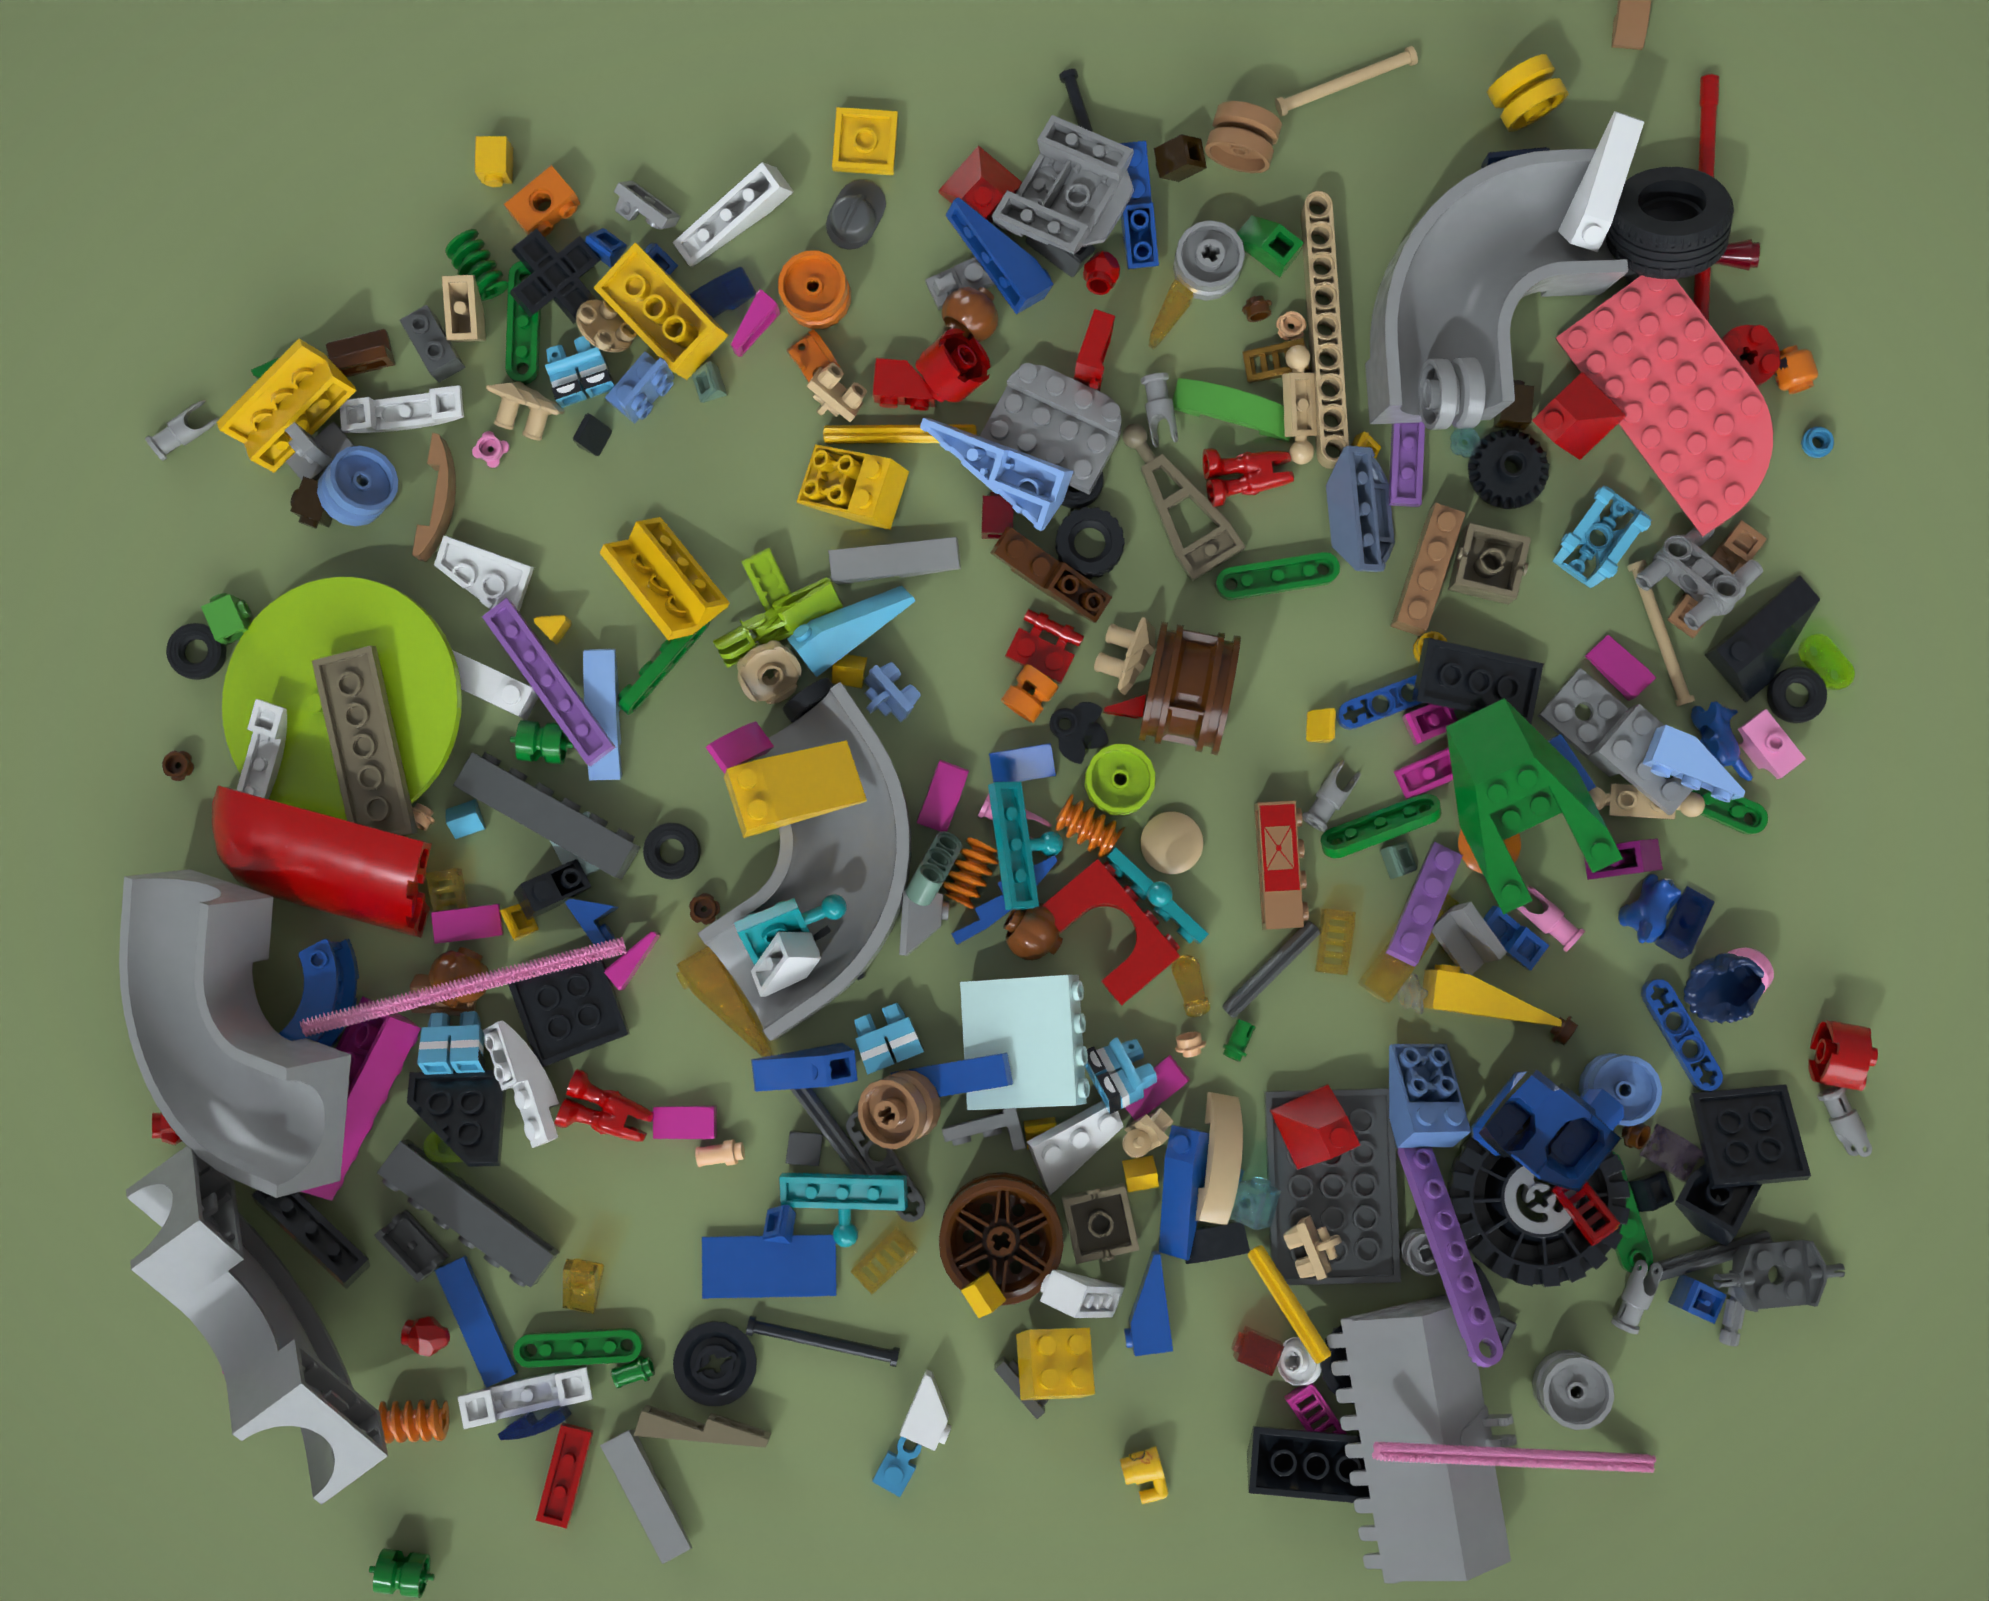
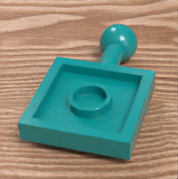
[734,894,847,965]

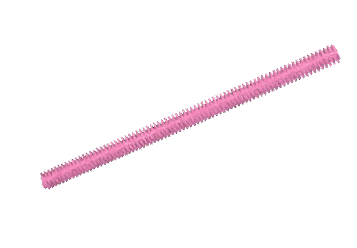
[300,937,627,1037]
[1372,1441,1657,1473]

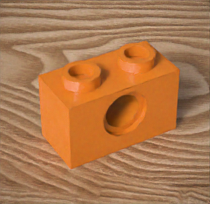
[504,165,581,237]

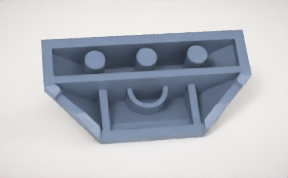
[1326,446,1395,572]

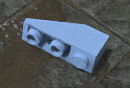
[1643,725,1745,802]

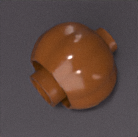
[942,287,999,342]
[1003,903,1063,961]
[429,947,489,1008]

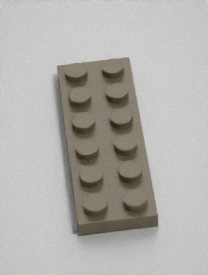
[312,646,418,836]

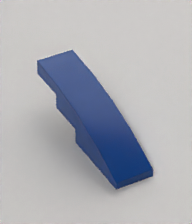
[951,855,1057,945]

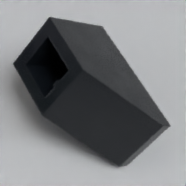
[514,859,591,920]

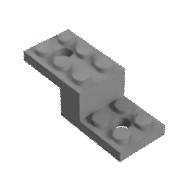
[1538,668,1693,815]

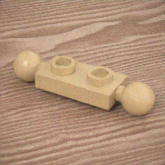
[1282,345,1317,465]
[1589,784,1705,820]

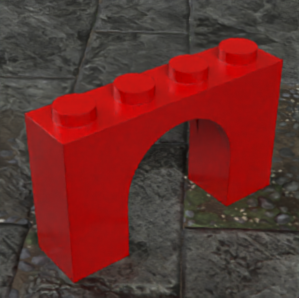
[1042,859,1180,1006]

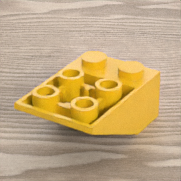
[796,444,909,530]

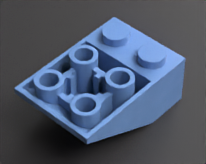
[1389,1044,1471,1148]

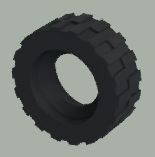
[1055,507,1125,579]

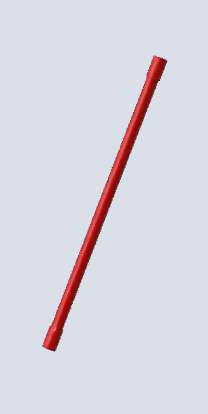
[1694,74,1720,322]

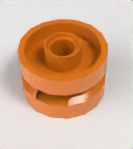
[778,250,851,329]

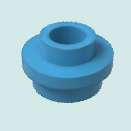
[1801,427,1834,458]

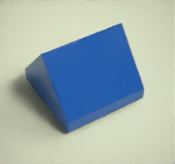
[585,228,627,268]
[762,1205,796,1244]

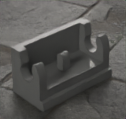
[374,1209,450,1282]

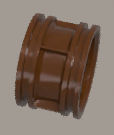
[1139,622,1241,755]
[939,1172,1064,1306]

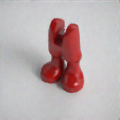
[1202,448,1294,507]
[554,1069,654,1142]

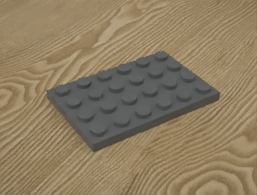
[1264,1088,1401,1285]

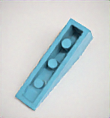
[787,585,916,677]

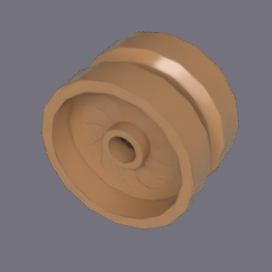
[1205,101,1282,173]
[858,1070,941,1149]

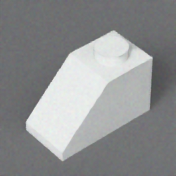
[751,931,821,997]
[900,1369,952,1451]

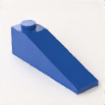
[946,197,1054,315]
[1159,1125,1209,1260]

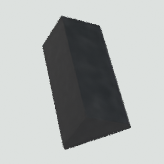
[1247,1426,1370,1503]

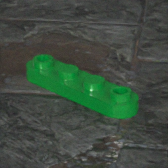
[505,261,541,385]
[1215,552,1340,600]
[618,621,711,715]
[1665,775,1768,835]
[1320,794,1442,858]
[1612,1151,1653,1273]
[513,1328,644,1368]

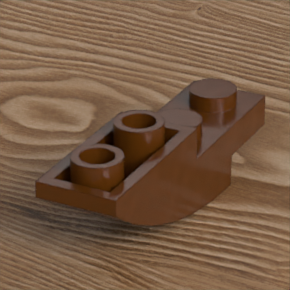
[990,527,1112,623]

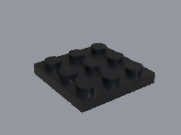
[508,946,630,1067]
[1689,1084,1811,1189]

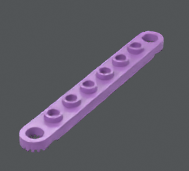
[1397,1148,1503,1368]

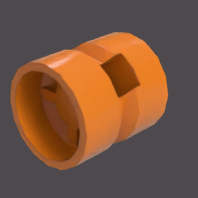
[1001,664,1059,723]

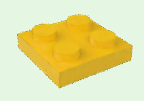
[832,107,898,175]

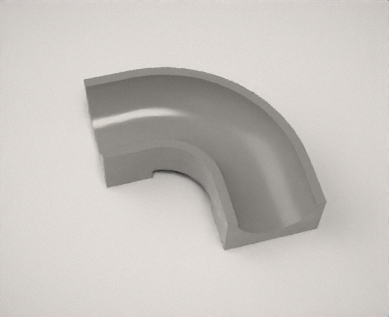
[1365,149,1628,424]
[698,682,912,1041]
[119,869,351,1198]
[126,1146,388,1505]

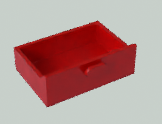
[1074,309,1115,391]

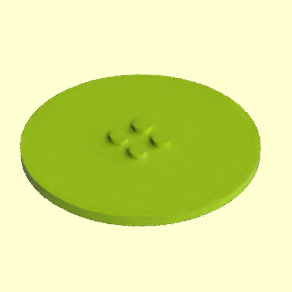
[222,577,462,821]

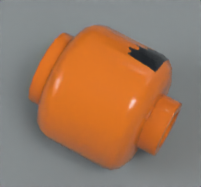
[1774,345,1818,394]

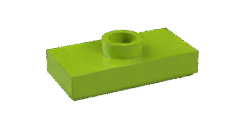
[741,547,791,611]

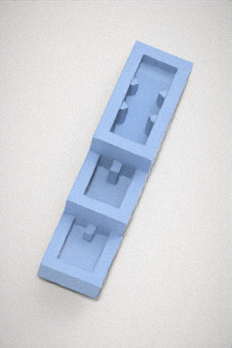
[583,649,622,781]

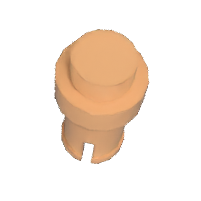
[695,1139,745,1167]

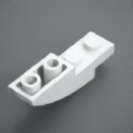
[483,1020,559,1148]

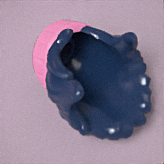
[1684,947,1774,1024]

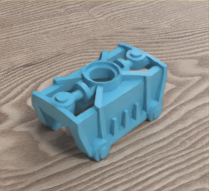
[1553,485,1652,588]

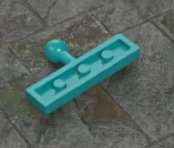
[988,782,1063,910]
[1106,847,1209,944]
[779,1173,908,1247]

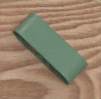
[906,831,962,906]

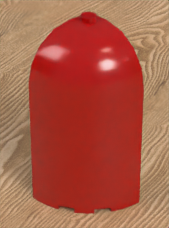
[212,785,432,938]

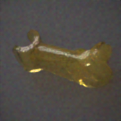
[1172,954,1210,1018]

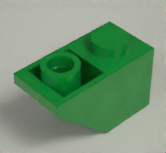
[1237,215,1304,278]

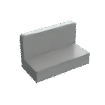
[1431,902,1507,975]

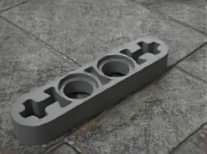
[846,1111,925,1222]

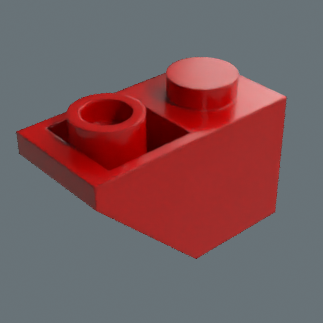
[873,358,936,411]

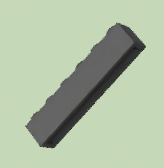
[453,752,640,880]
[377,1139,560,1288]

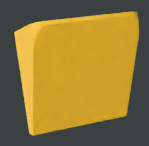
[1306,708,1336,743]

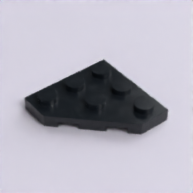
[407,1070,506,1167]

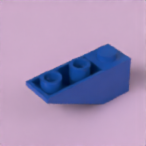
[751,1043,858,1092]

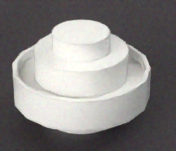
[1277,1337,1322,1386]

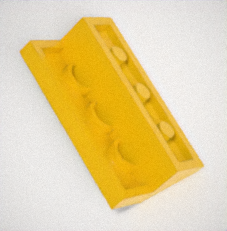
[216,338,357,473]
[600,517,730,640]

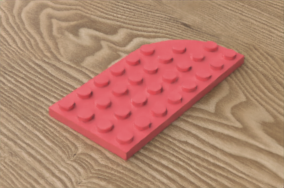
[1556,275,1773,538]

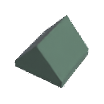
[692,361,727,403]
[1380,841,1417,879]

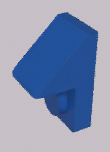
[565,899,619,946]

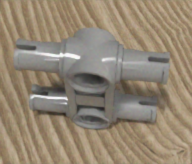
[1635,527,1763,630]

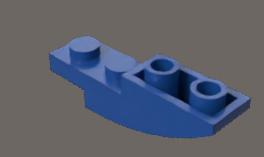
[1120,141,1159,269]

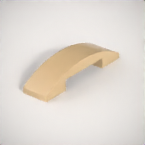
[1196,1092,1243,1225]

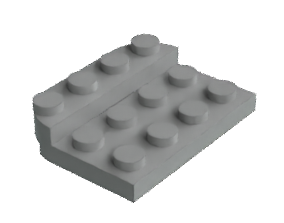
[980,363,1121,495]

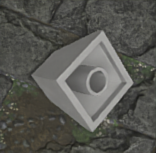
[899,890,949,956]

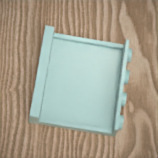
[960,975,1090,1110]

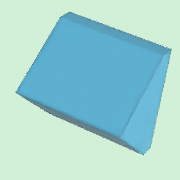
[446,799,486,839]

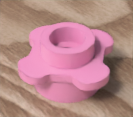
[472,431,510,468]

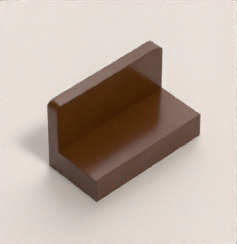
[326,329,395,377]

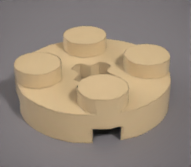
[737,641,802,704]

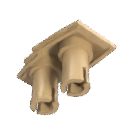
[486,382,565,441]
[1094,617,1155,695]

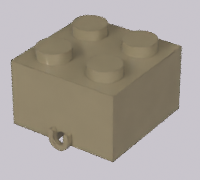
[1448,523,1531,605]
[1061,1183,1139,1264]

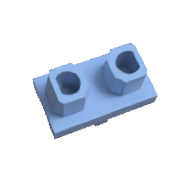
[864,662,921,723]

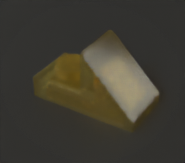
[563,1259,604,1314]

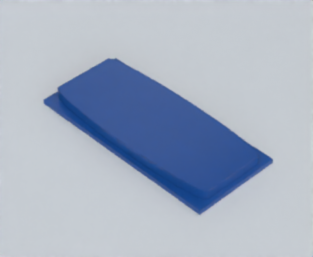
[702,1234,837,1299]

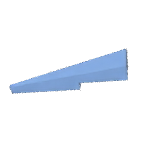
[920,418,1073,531]

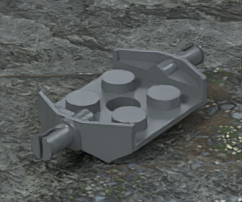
[1713,1240,1845,1312]

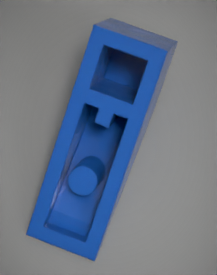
[1124,1250,1173,1356]

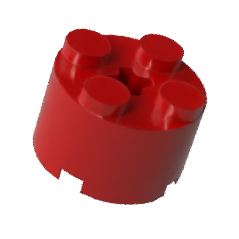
[1721,325,1780,387]
[915,328,991,402]
[1808,1020,1878,1091]

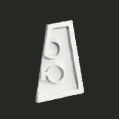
[434,535,534,611]
[1027,1100,1124,1195]

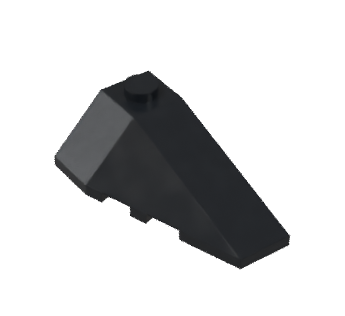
[1705,576,1820,702]
[1675,1163,1762,1246]

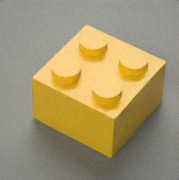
[1016,1328,1095,1400]

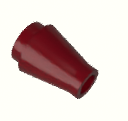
[1715,239,1760,271]

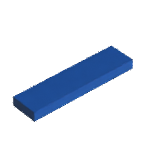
[890,1053,1013,1097]
[434,1256,518,1388]

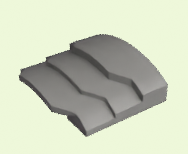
[992,115,1134,254]

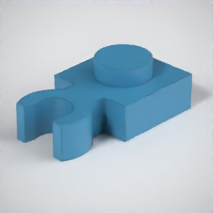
[872,1436,922,1497]

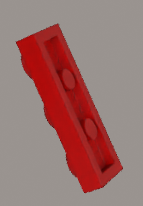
[535,1422,594,1529]

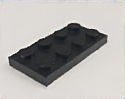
[1412,638,1544,725]

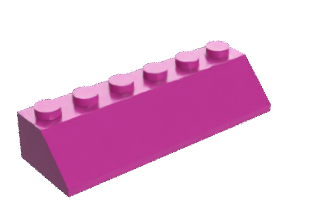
[300,996,421,1201]

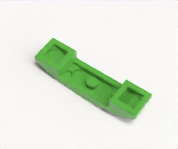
[1172,378,1290,442]

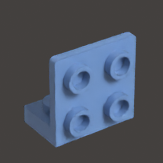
[605,351,675,424]

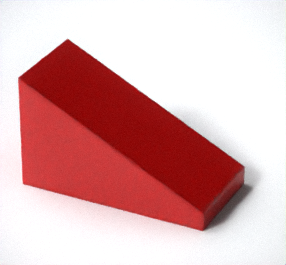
[1103,694,1146,719]

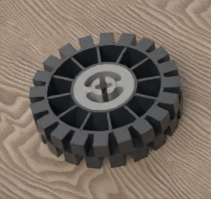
[1447,1117,1630,1287]

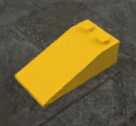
[593,242,729,380]
[724,740,867,838]
[1420,964,1562,1027]

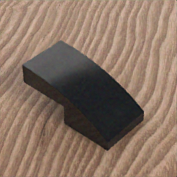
[1185,1220,1250,1264]

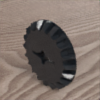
[673,1321,757,1407]

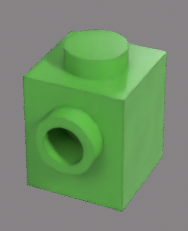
[201,593,252,645]

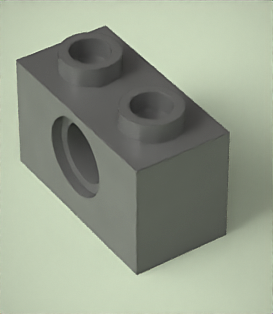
[400,304,466,383]

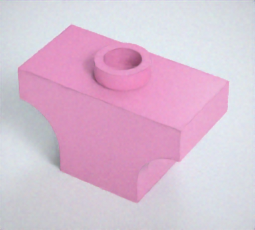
[1737,709,1806,779]

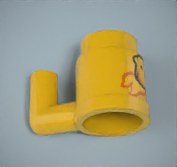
[1120,1446,1168,1504]

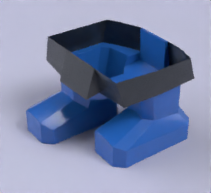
[1471,1070,1624,1191]

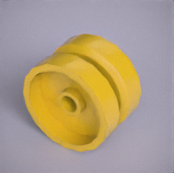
[1486,54,1569,132]

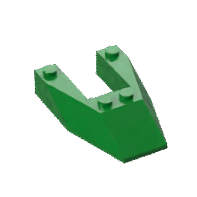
[1446,698,1623,914]

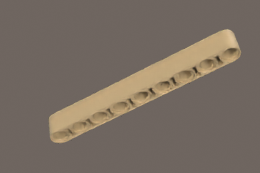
[1301,191,1349,469]

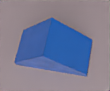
[1668,1274,1727,1324]

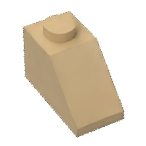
[442,275,486,342]

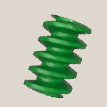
[445,229,508,301]

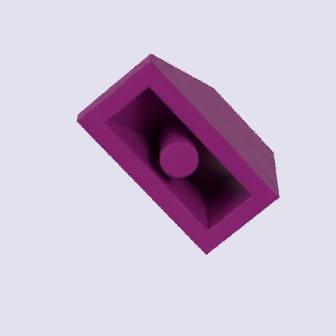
[1584,838,1663,880]

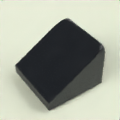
[573,413,612,456]
[1629,1170,1674,1212]

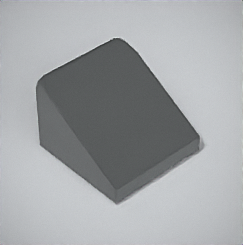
[786,1130,823,1166]

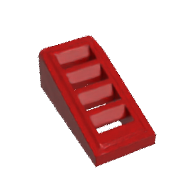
[1552,1182,1620,1246]

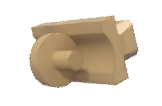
[807,363,867,422]
[1122,1108,1174,1158]
[1283,1215,1342,1280]

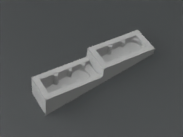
[828,537,961,585]
[600,1429,693,1564]

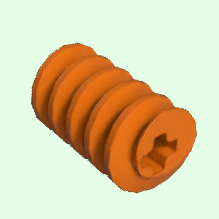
[1055,794,1125,858]
[942,837,999,909]
[378,1399,449,1444]

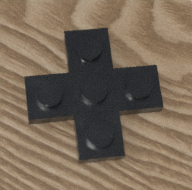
[510,228,600,324]

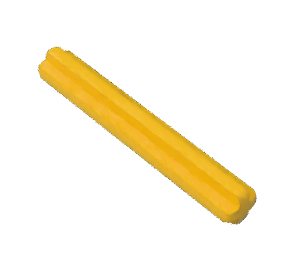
[1247,1245,1331,1364]

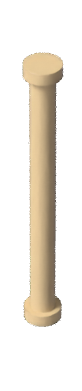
[1275,46,1418,117]
[1627,560,1695,707]

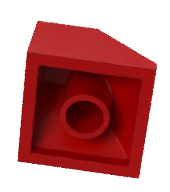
[938,145,1022,224]
[1532,371,1627,460]
[1270,1084,1360,1170]

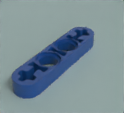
[1336,675,1422,730]
[1641,979,1723,1091]

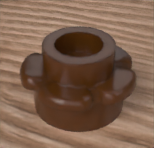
[1242,295,1272,322]
[162,751,194,781]
[689,893,720,925]
[1550,1016,1579,1046]
[1621,1123,1651,1149]

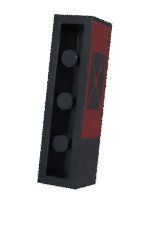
[252,1190,370,1289]

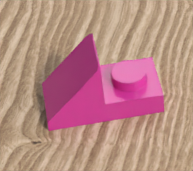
[1402,704,1458,746]

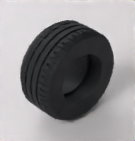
[1606,167,1734,279]

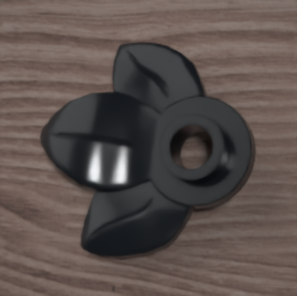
[1049,702,1109,764]

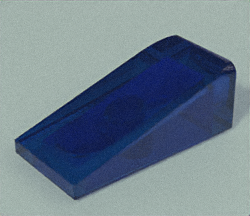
[1655,886,1715,959]

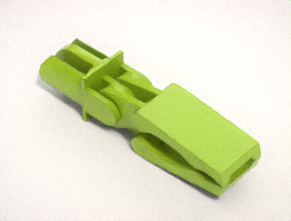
[713,577,843,668]

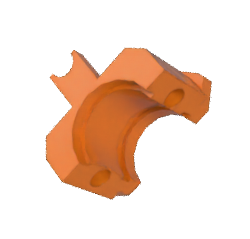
[787,329,840,383]

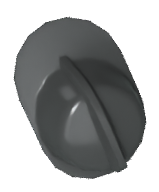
[826,180,886,250]

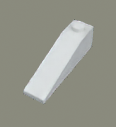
[1558,111,1644,252]
[672,162,794,267]
[452,650,538,720]
[1040,1270,1125,1318]

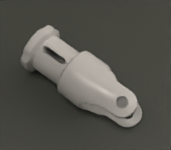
[1141,373,1178,447]
[145,400,219,461]
[1302,760,1361,832]
[1817,1086,1872,1157]
[1611,1260,1663,1334]

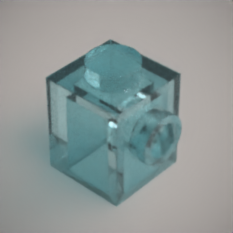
[1230,1176,1281,1230]

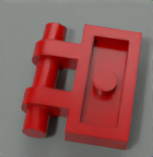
[1005,609,1084,684]

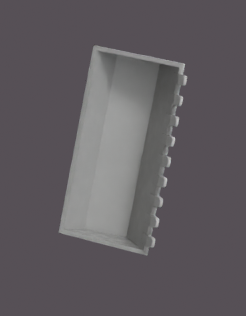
[1327,1294,1517,1583]

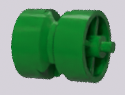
[510,720,574,764]
[369,1548,435,1598]

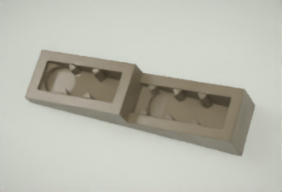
[633,1405,772,1448]

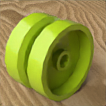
[1084,744,1156,816]

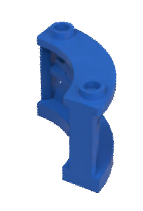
[279,939,359,1047]

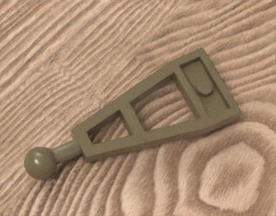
[1122,424,1245,582]

